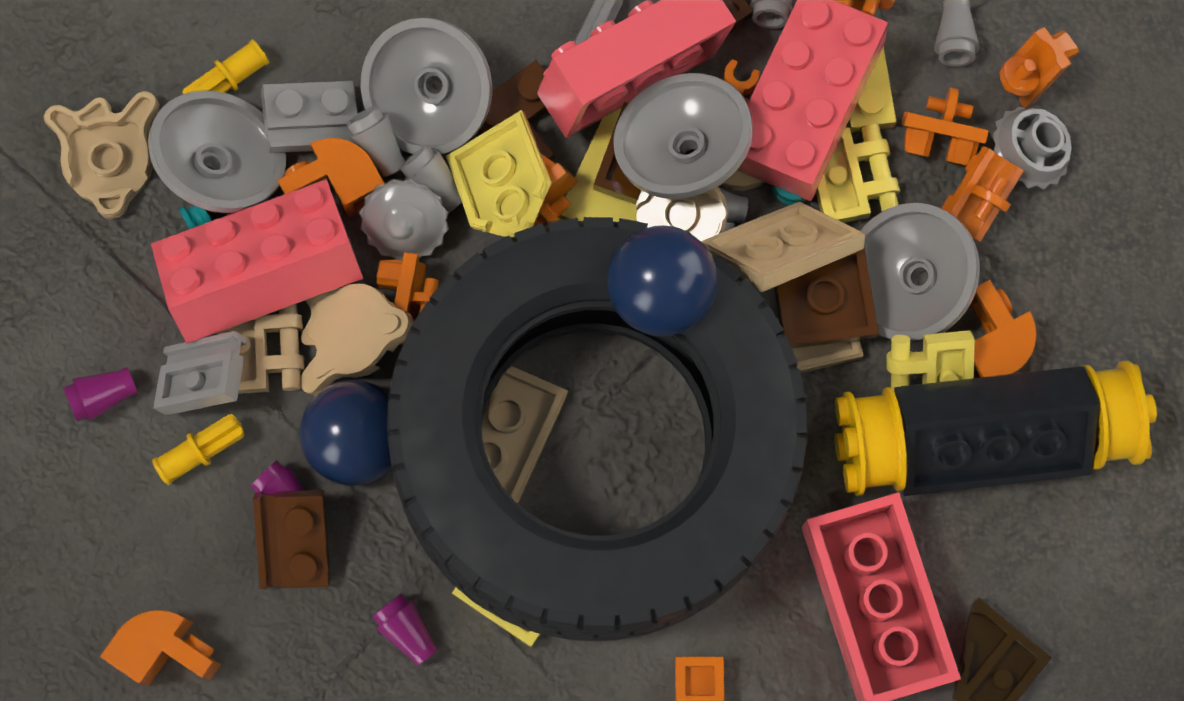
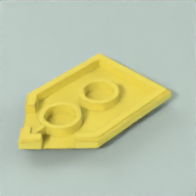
[446,110,552,237]

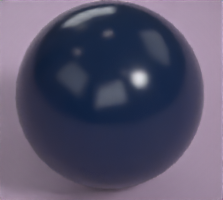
[607,225,718,336]
[299,380,392,486]

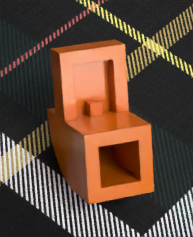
[277,138,384,218]
[970,280,1036,378]
[100,610,221,686]

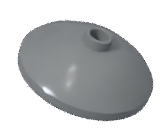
[361,17,492,154]
[614,73,753,199]
[148,91,286,213]
[861,203,980,342]

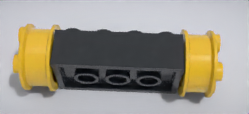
[835,361,1157,496]

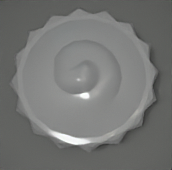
[991,106,1072,190]
[359,179,449,260]

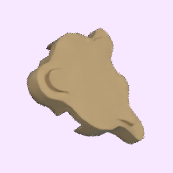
[44,91,160,219]
[300,284,414,395]

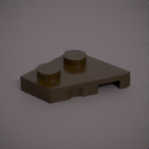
[951,598,1052,701]

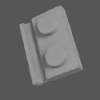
[261,81,357,153]
[153,331,247,415]

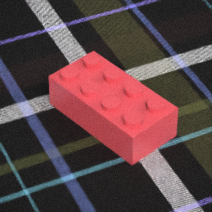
[537,0,736,138]
[737,0,888,201]
[151,179,364,344]
[801,492,961,701]

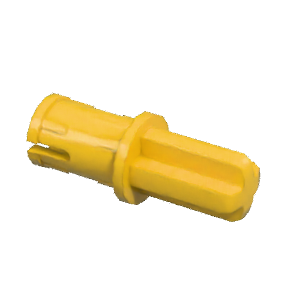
[182,39,269,94]
[152,414,245,485]

